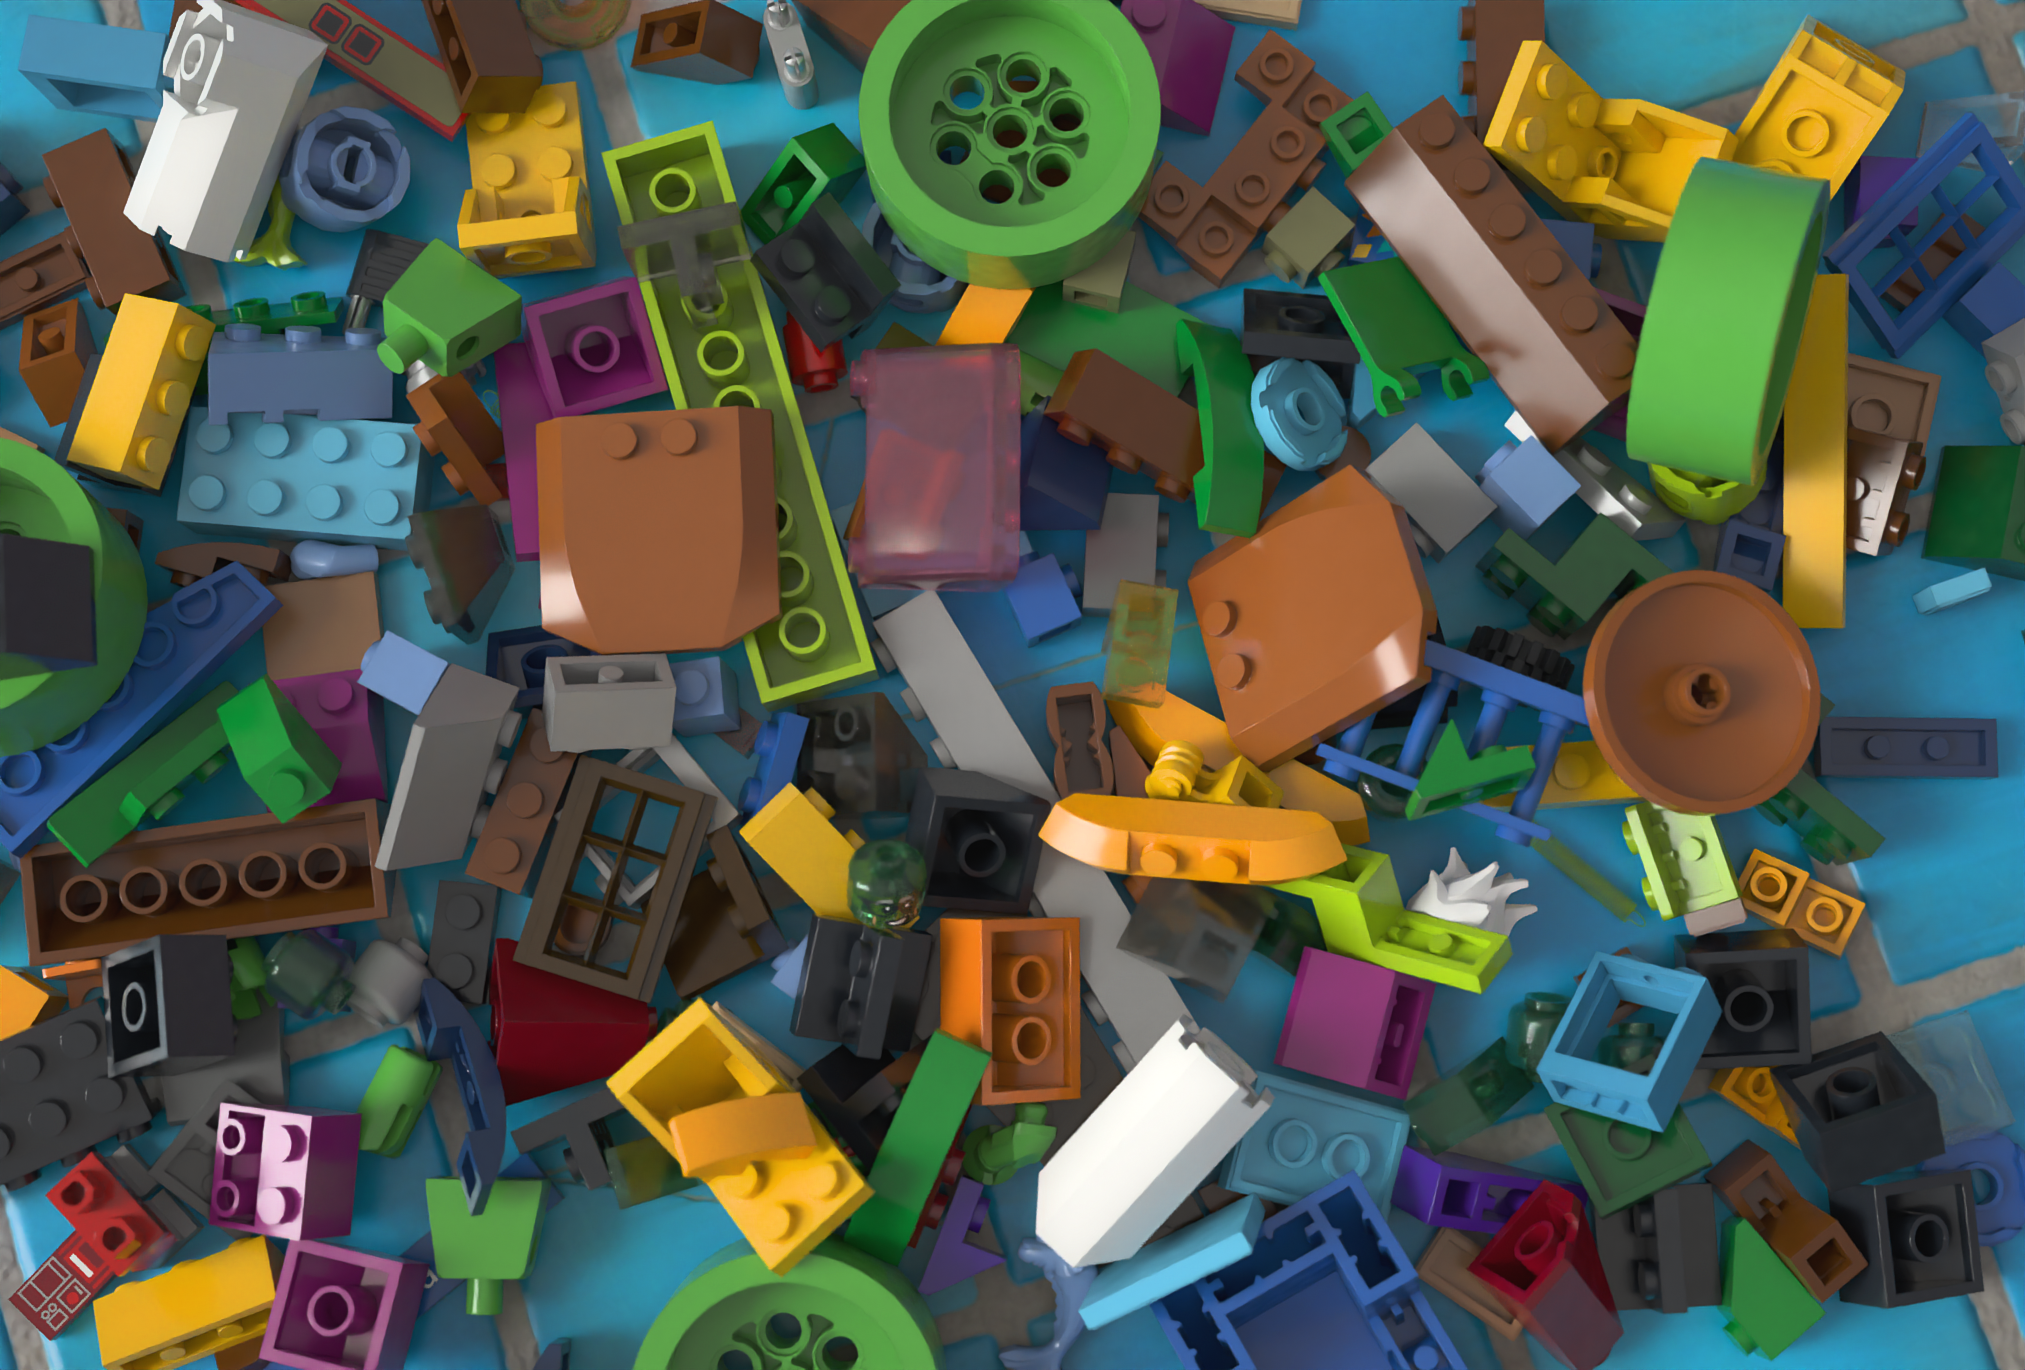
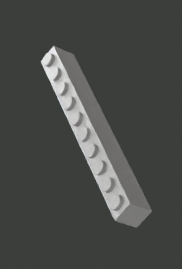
[870,587,1200,1075]

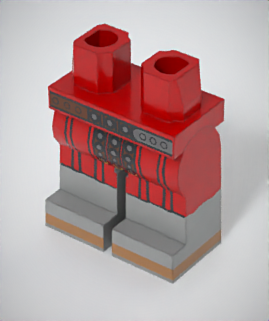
[45,1143,205,1277]

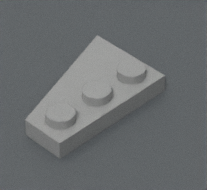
[1504,411,1686,541]

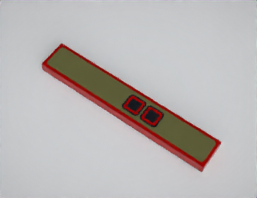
[234,0,472,142]

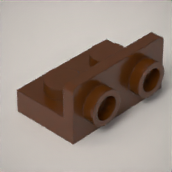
[1846,425,1926,556]

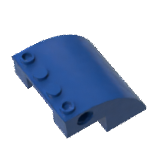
[1149,1170,1469,1370]

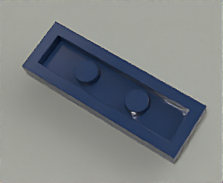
[1814,717,1998,780]

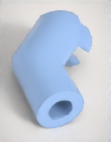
[290,539,379,580]

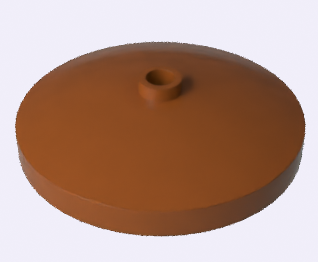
[1583,570,1821,816]

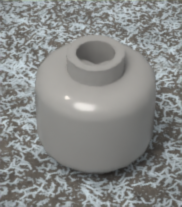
[344,937,433,1028]

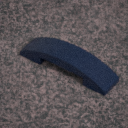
[1713,408,1786,593]
[414,978,507,1217]

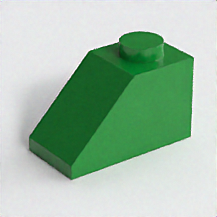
[740,122,867,245]
[217,674,342,824]
[1717,1215,1826,1361]

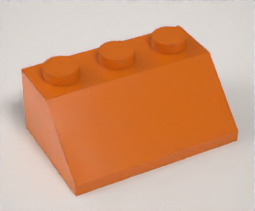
[940,917,1081,1106]

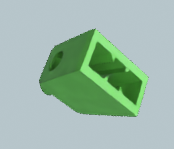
[377,238,522,377]
[426,1176,551,1315]

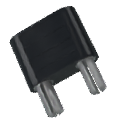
[342,229,428,335]

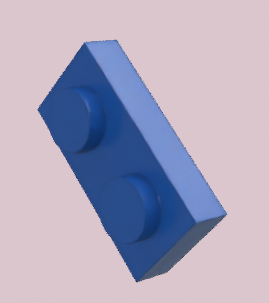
[738,712,809,826]

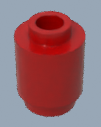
[782,311,848,393]

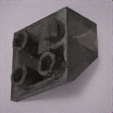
[405,504,515,645]
[796,692,928,820]
[1116,877,1278,1004]

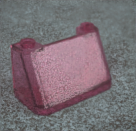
[848,343,1021,592]

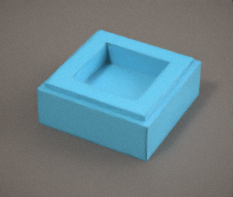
[1912,567,1992,616]

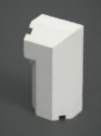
[123,0,328,263]
[1036,1014,1275,1268]

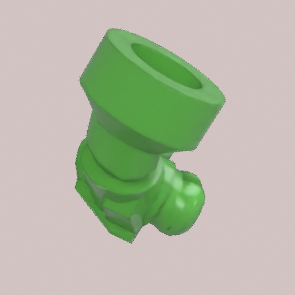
[962,1102,1058,1185]

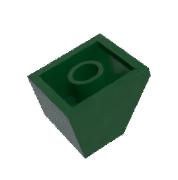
[1921,446,2025,581]

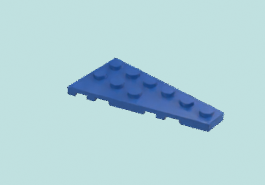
[0,561,283,859]

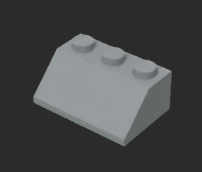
[375,663,522,871]

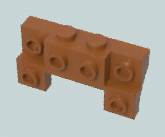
[1138,29,1354,288]

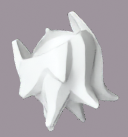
[1406,847,1538,936]

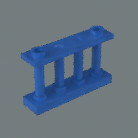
[1315,639,1590,848]

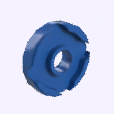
[1914,1127,2025,1247]

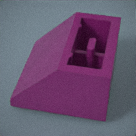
[1274,946,1436,1100]
[209,1102,362,1241]

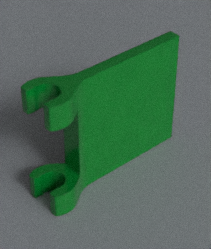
[1318,257,1490,418]

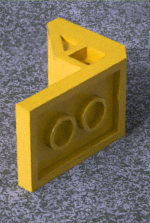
[1732,14,1906,201]
[1483,41,1739,243]
[457,81,597,279]
[606,998,875,1278]

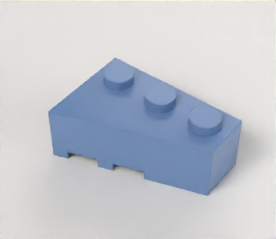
[208,323,393,425]

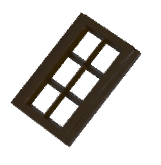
[513,755,718,1003]

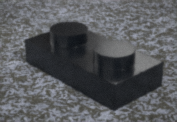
[427,880,502,1004]

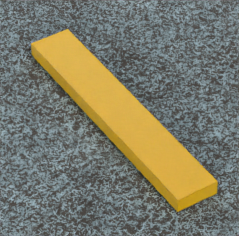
[1783,274,1849,628]

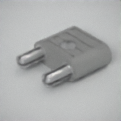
[763,0,819,110]

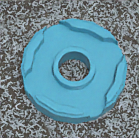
[1251,357,1348,471]

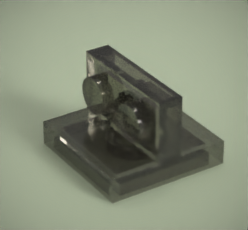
[617,201,752,329]

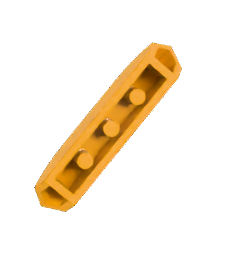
[1105,682,1371,846]
[1038,793,1348,885]

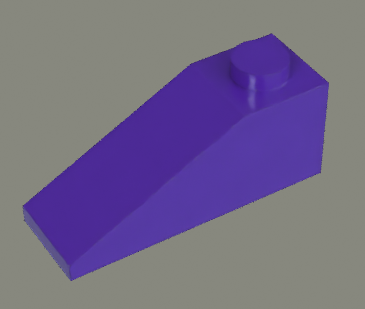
[1390,1145,1589,1234]

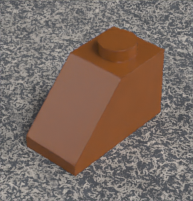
[19,298,98,428]

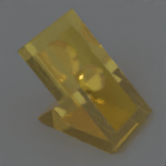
[1101,579,1179,709]

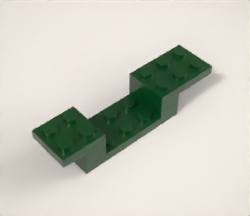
[1475,512,1886,866]

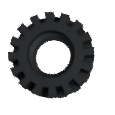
[1465,625,1575,712]

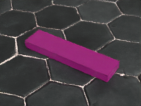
[493,342,554,562]

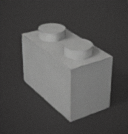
[1365,422,1498,564]
[542,653,676,753]

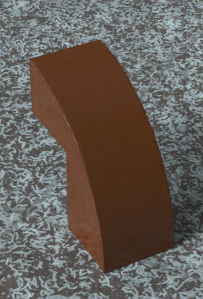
[1703,1139,1869,1303]

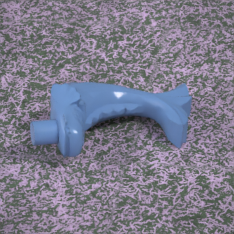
[998,1234,1099,1370]

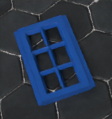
[1821,113,2025,359]

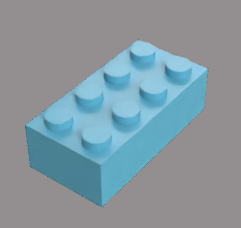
[176,406,435,552]

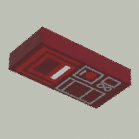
[8,1229,117,1341]

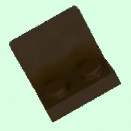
[641,825,790,1001]

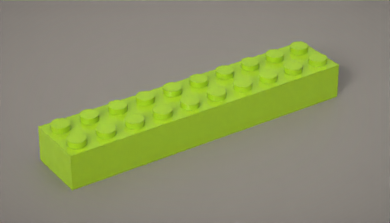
[601,120,880,712]

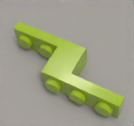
[1262,843,1513,994]

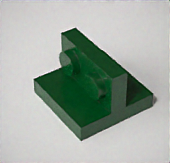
[1543,1054,1713,1220]

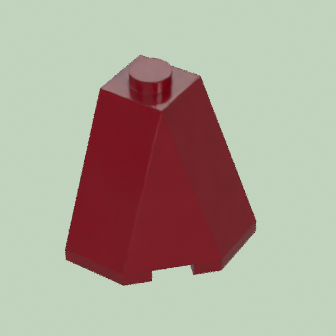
[487,938,658,1106]
[1466,1179,1624,1370]

